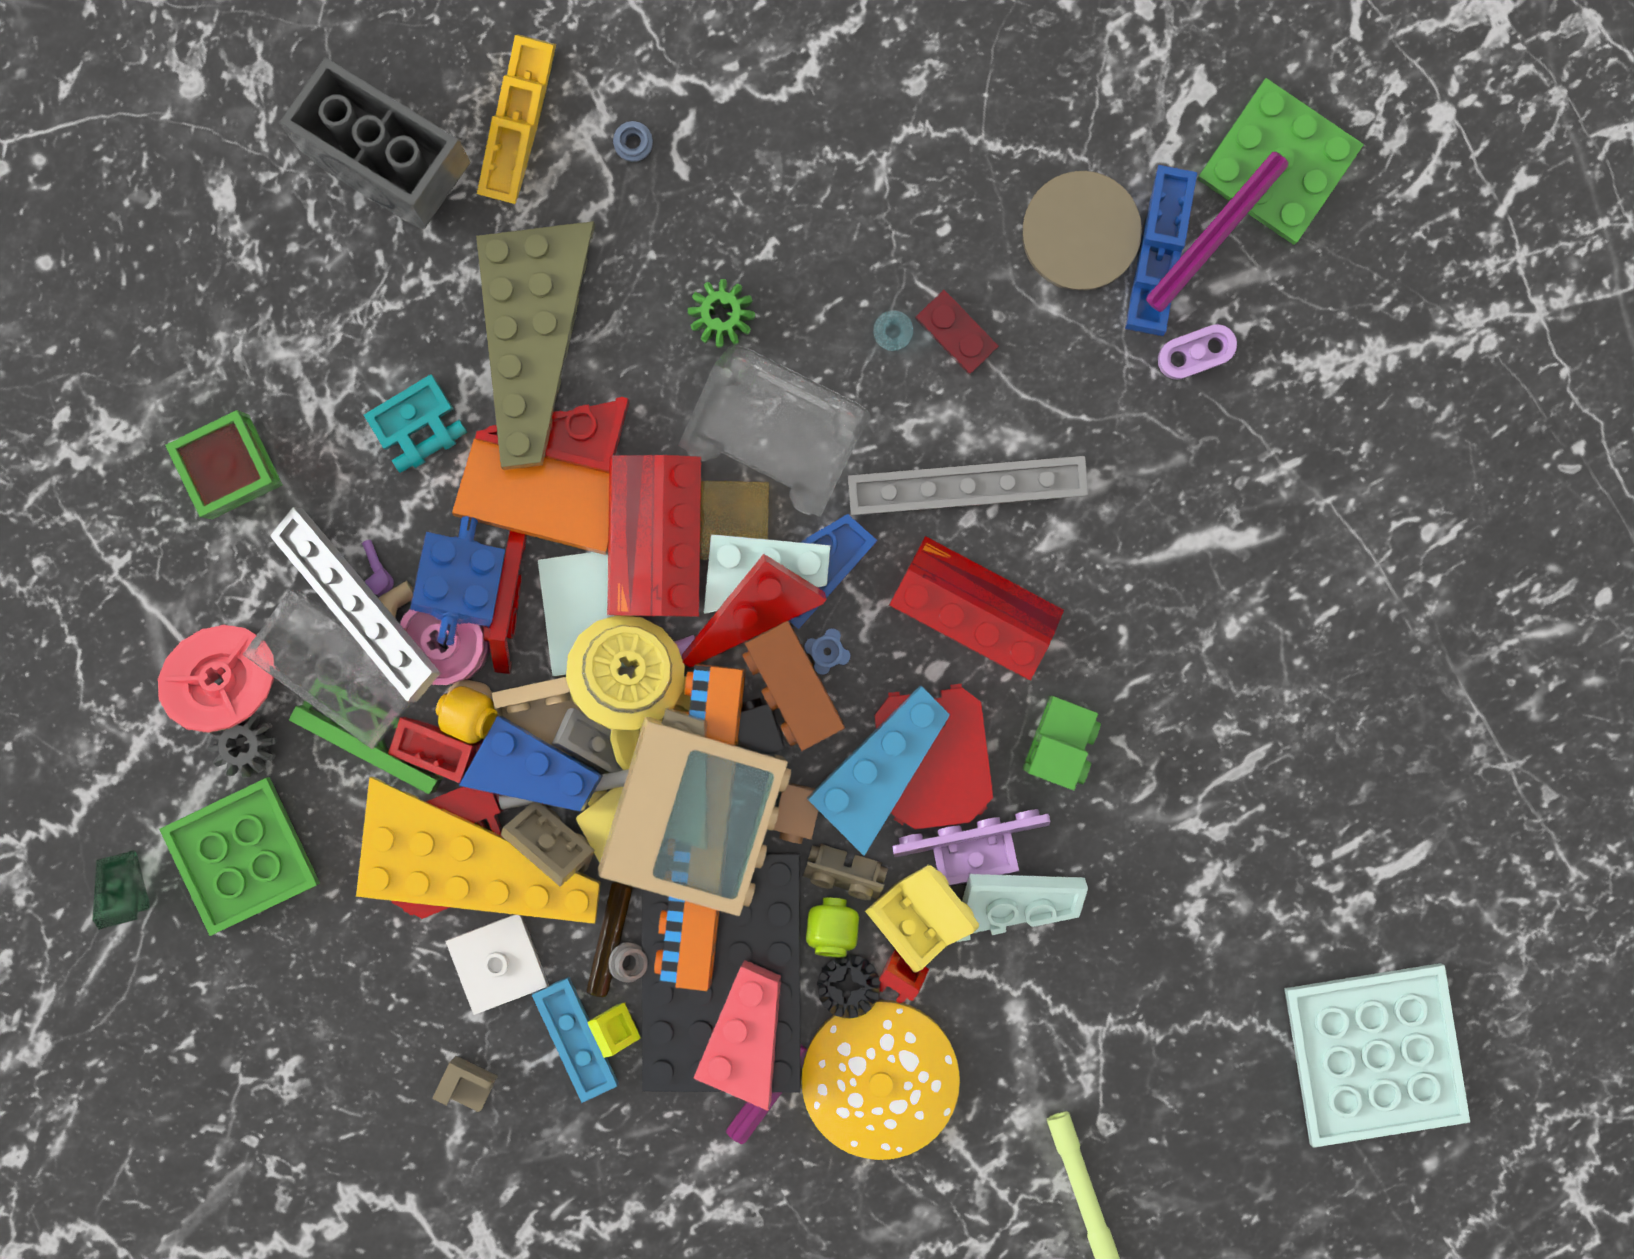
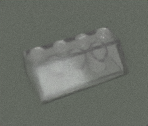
[243,590,414,749]

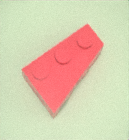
[694,960,781,1111]

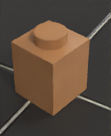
[773,782,819,844]

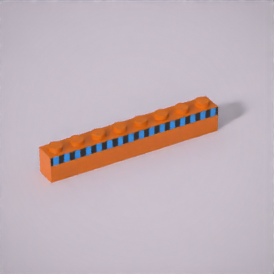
[654,664,746,991]

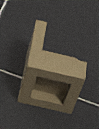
[432,1056,498,1112]

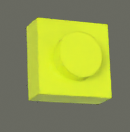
[587,1003,641,1058]

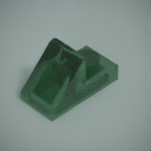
[92,850,150,930]

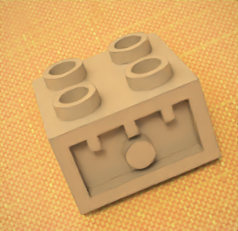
[491,677,584,756]

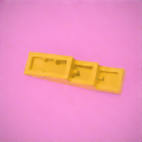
[477,34,556,204]

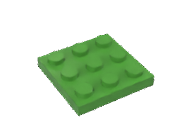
[1197,78,1364,245]
[159,777,320,936]

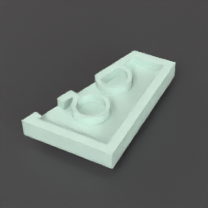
[704,534,830,614]

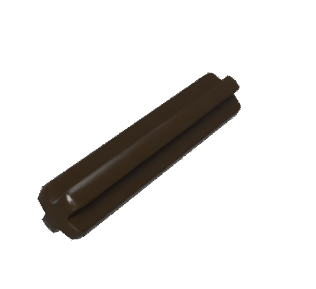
[587,881,633,997]

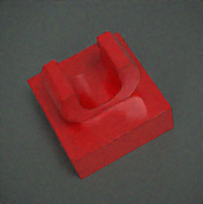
[879,949,929,1004]

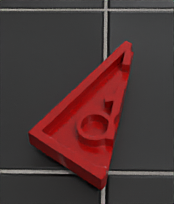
[475,397,630,473]
[483,531,527,674]
[681,554,827,667]

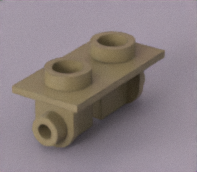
[803,844,888,900]

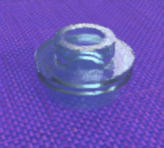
[873,311,913,351]

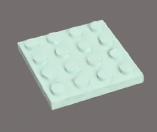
[1285,963,1470,1148]

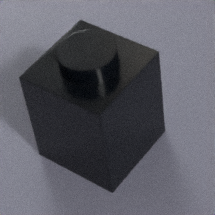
[738,698,785,755]

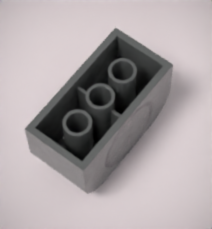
[279,57,470,229]

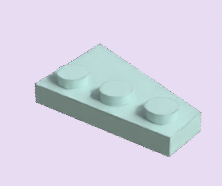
[957,874,1088,942]

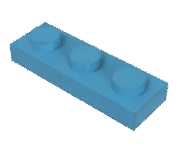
[532,977,619,1103]

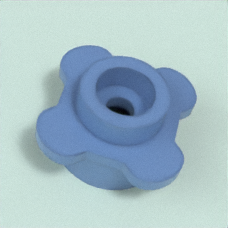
[804,629,850,674]

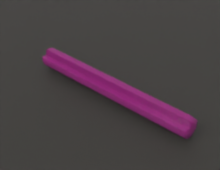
[1146,151,1289,312]

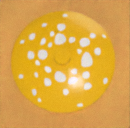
[802,999,960,1160]

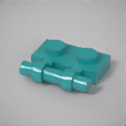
[364,374,468,473]

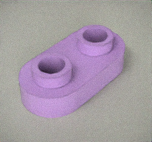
[1158,325,1237,380]

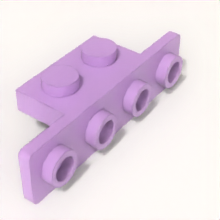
[892,809,1050,887]

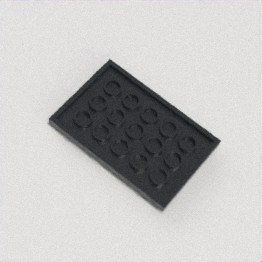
[642,853,801,1093]

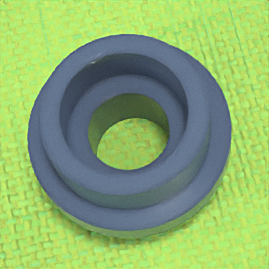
[613,121,653,162]

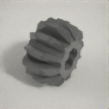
[208,713,278,778]

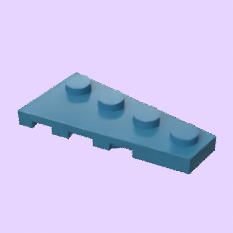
[807,686,950,856]

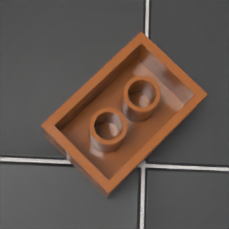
[742,621,845,751]

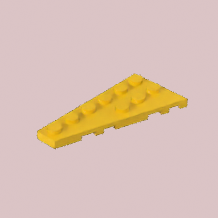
[356,776,601,924]

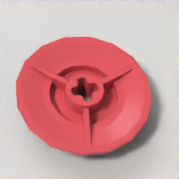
[158,625,275,733]

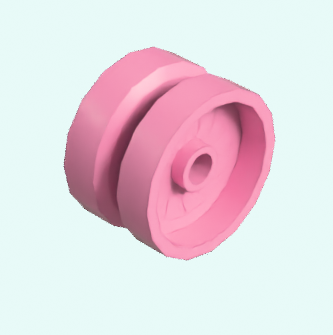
[400,610,490,685]

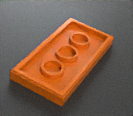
[452,439,609,555]

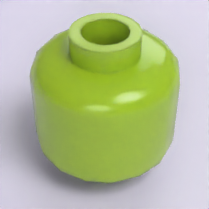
[806,898,859,957]

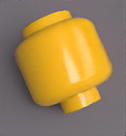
[436,686,498,744]

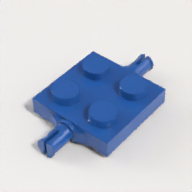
[410,516,505,645]

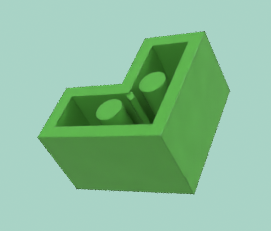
[1022,695,1101,790]

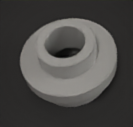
[609,942,648,983]

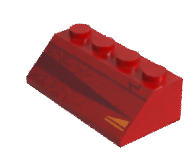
[607,455,701,616]
[888,536,1064,681]

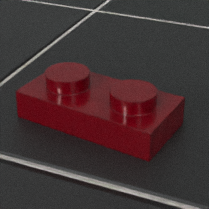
[915,290,999,375]

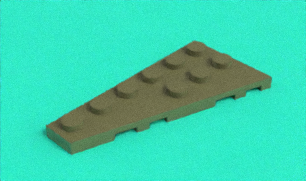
[476,221,595,470]

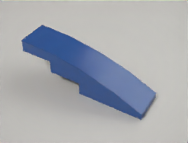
[1125,165,1197,336]

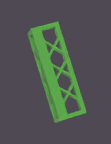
[289,677,444,795]

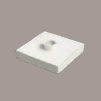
[446,914,549,1015]

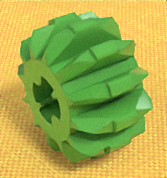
[688,279,755,348]

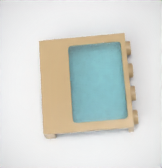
[598,716,791,916]

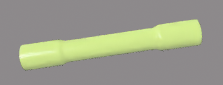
[1047,1112,1120,1259]

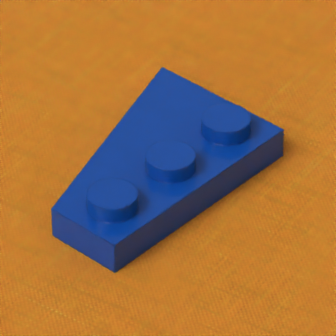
[789,514,877,629]
[459,716,603,811]

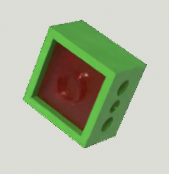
[165,410,283,519]

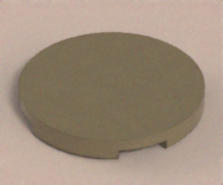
[1022,171,1142,290]

